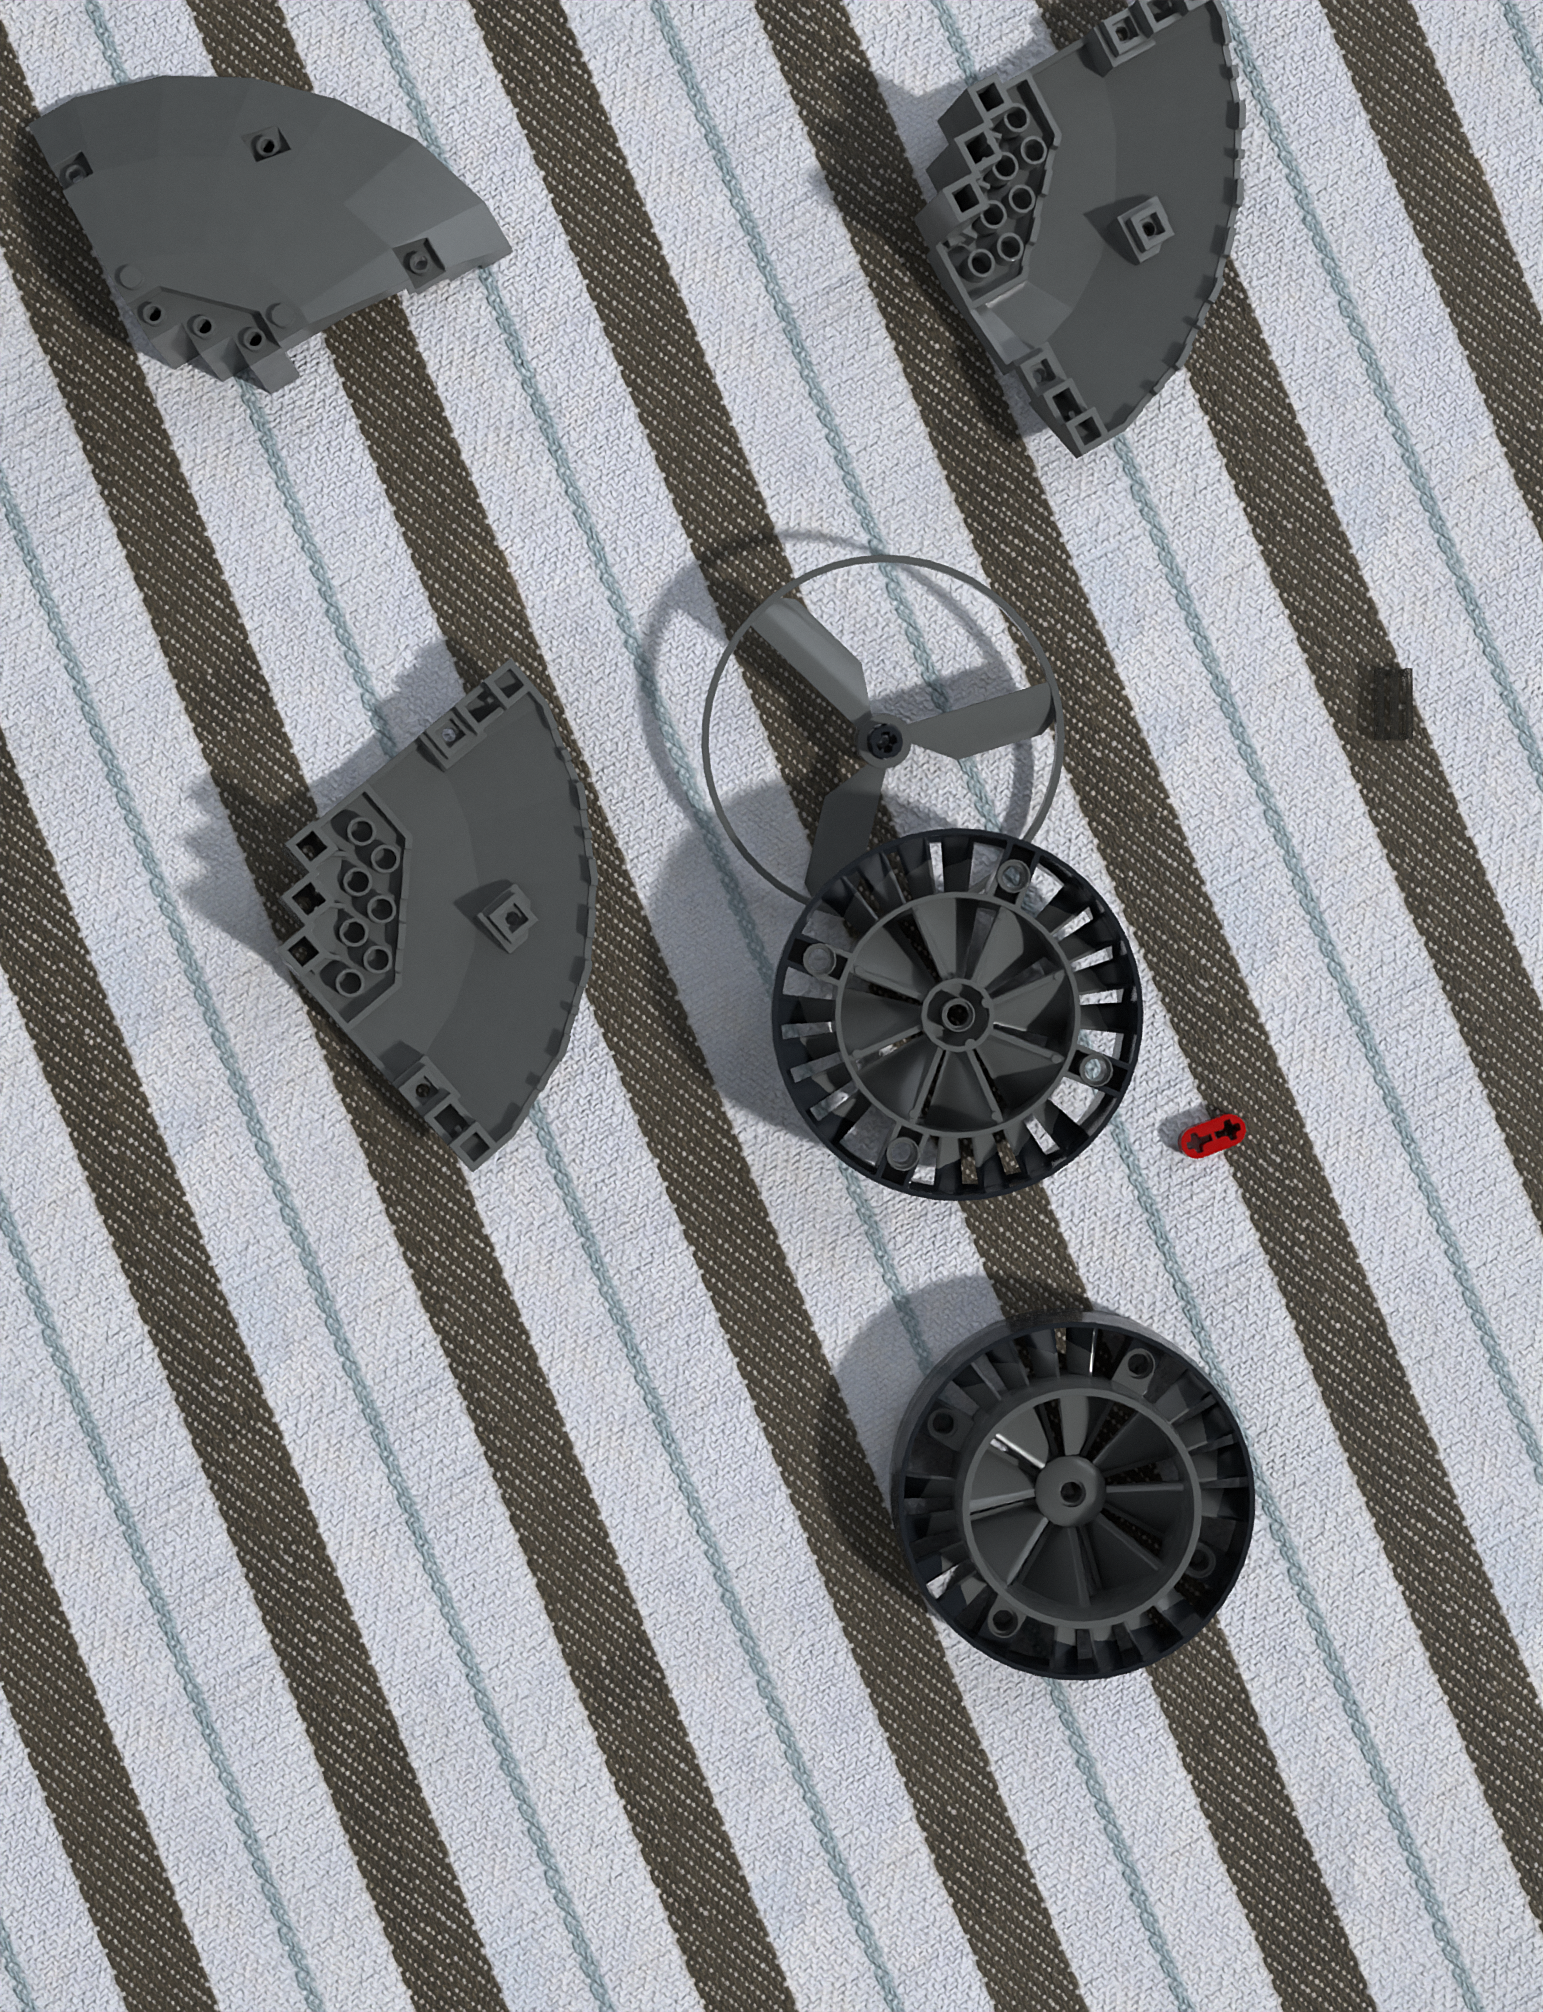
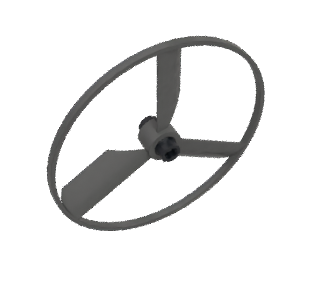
[701,555,1065,921]

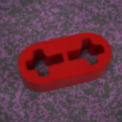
[1177,1113,1246,1159]

